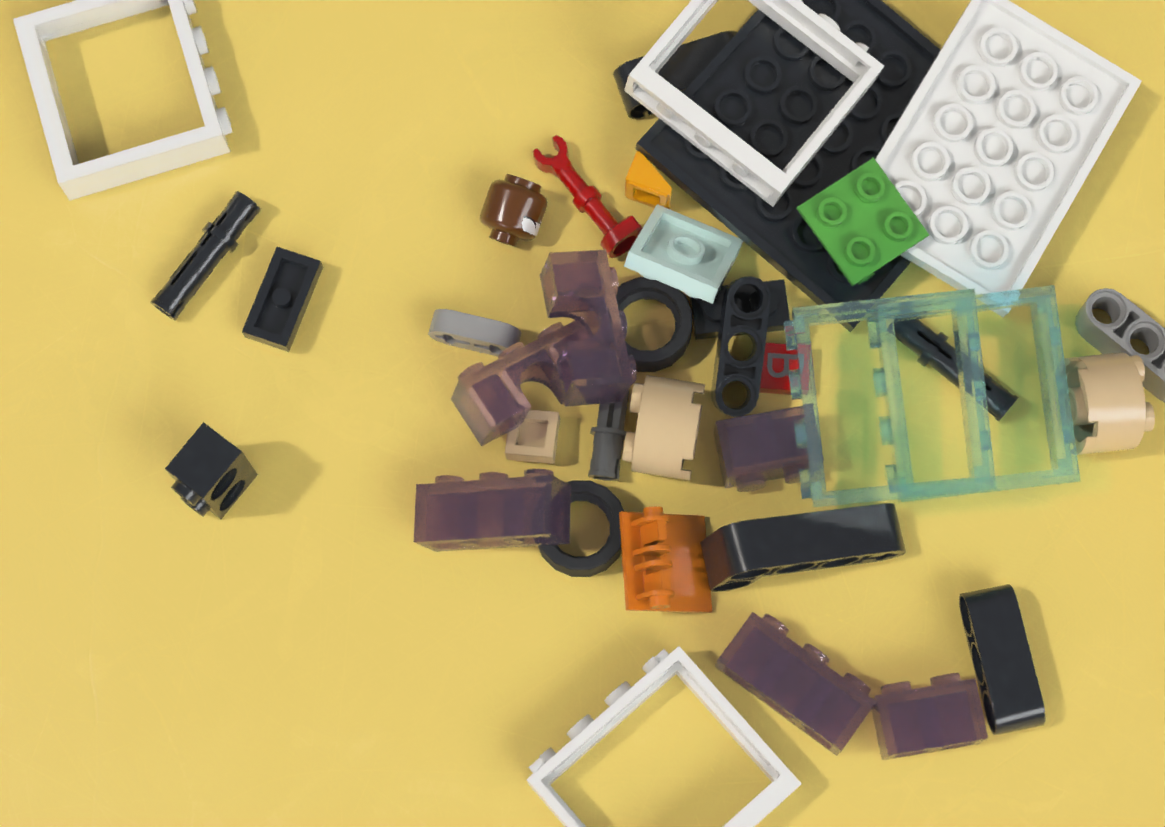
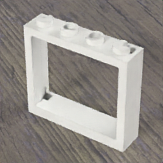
[13,0,233,200]
[624,0,884,207]
[526,646,802,827]

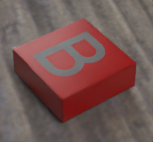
[759,343,810,396]

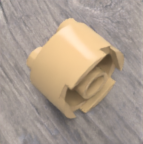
[1052,352,1155,455]
[622,375,705,481]

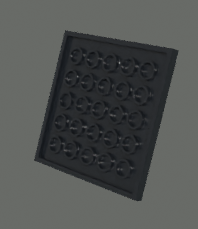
[635,0,940,332]

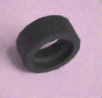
[602,277,692,372]
[535,480,624,577]

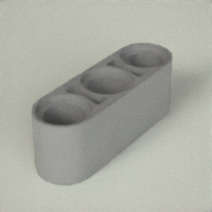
[1075,288,1165,403]

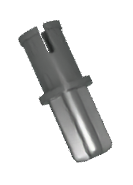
[588,383,629,481]

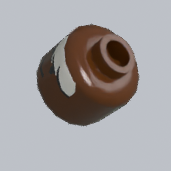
[480,174,548,247]

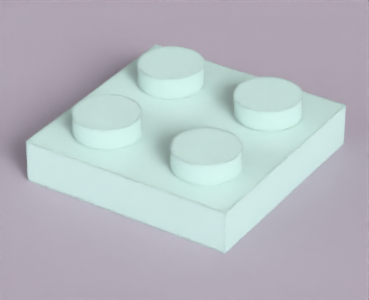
[624,204,743,304]

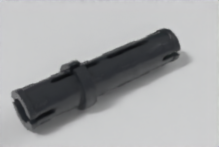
[151,191,261,321]
[886,307,1019,422]

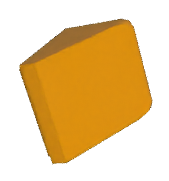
[625,151,672,209]

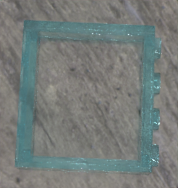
[867,285,1080,503]
[784,289,997,508]

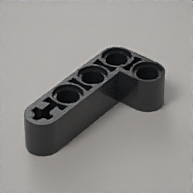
[700,503,906,592]

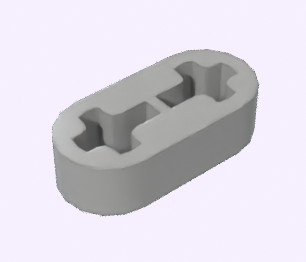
[428,309,522,358]

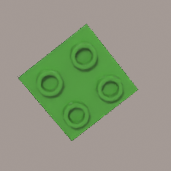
[796,158,929,287]

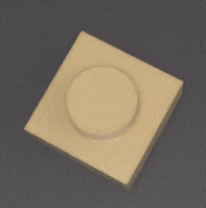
[505,408,560,464]

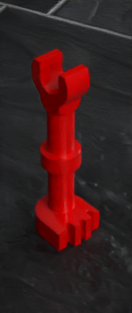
[533,135,643,258]

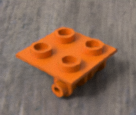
[619,506,712,613]

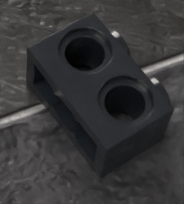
[165,422,258,519]

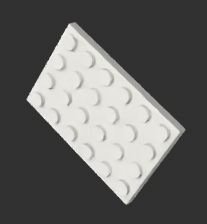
[875,0,1142,317]

